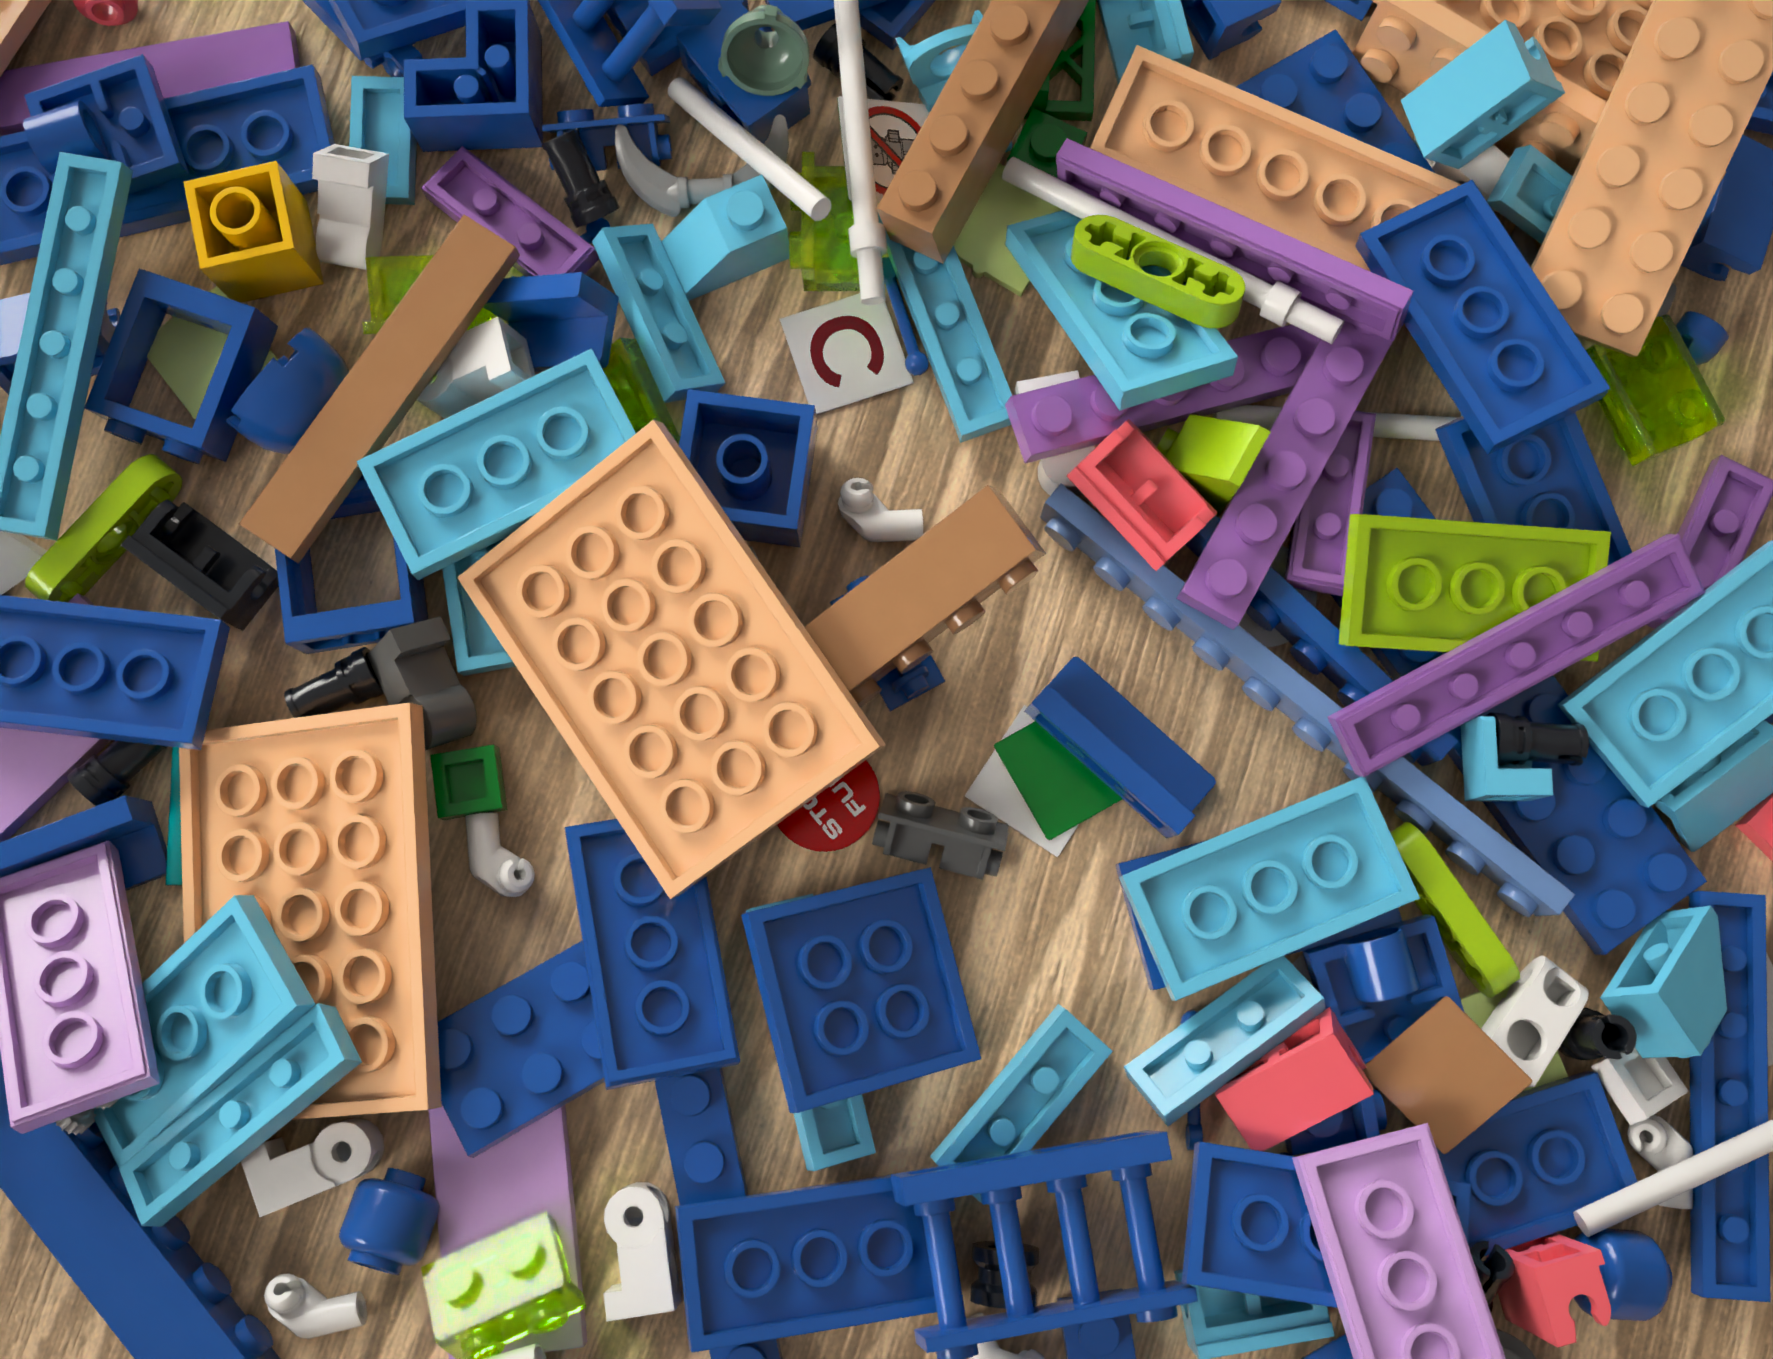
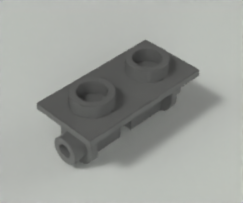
[872,791,1008,880]

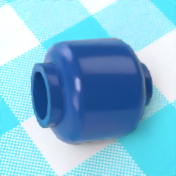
[339,1168,440,1275]
[1574,1228,1672,1321]

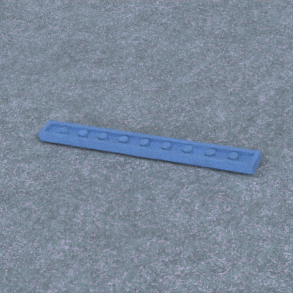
[1040,483,1575,917]

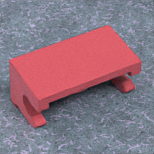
[1067,419,1218,571]
[1215,1007,1374,1151]
[1487,1233,1611,1348]

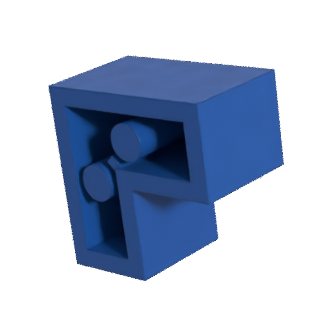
[404,0,543,152]

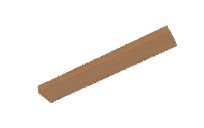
[239,214,520,564]

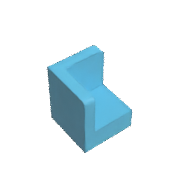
[1461,716,1553,801]

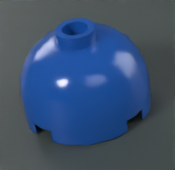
[226,327,349,454]

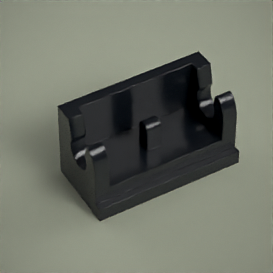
[121,499,279,631]

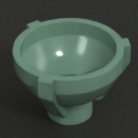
[718,5,809,96]

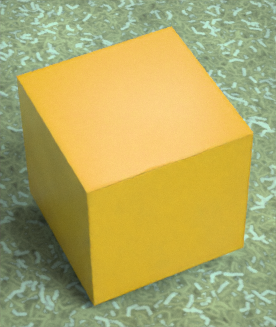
[183,161,324,303]

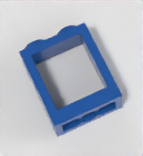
[84,268,278,464]
[275,475,428,654]

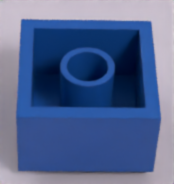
[679,389,818,548]

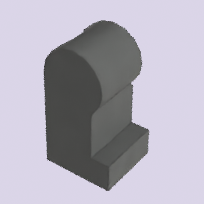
[366,616,477,750]

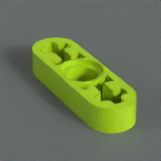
[1071,215,1245,328]
[25,454,182,602]
[1390,822,1520,998]

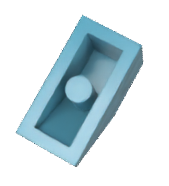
[661,174,791,301]
[1600,906,1727,1058]

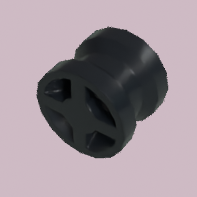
[970,1241,1039,1309]

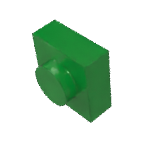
[1007,108,1088,178]
[430,744,508,820]

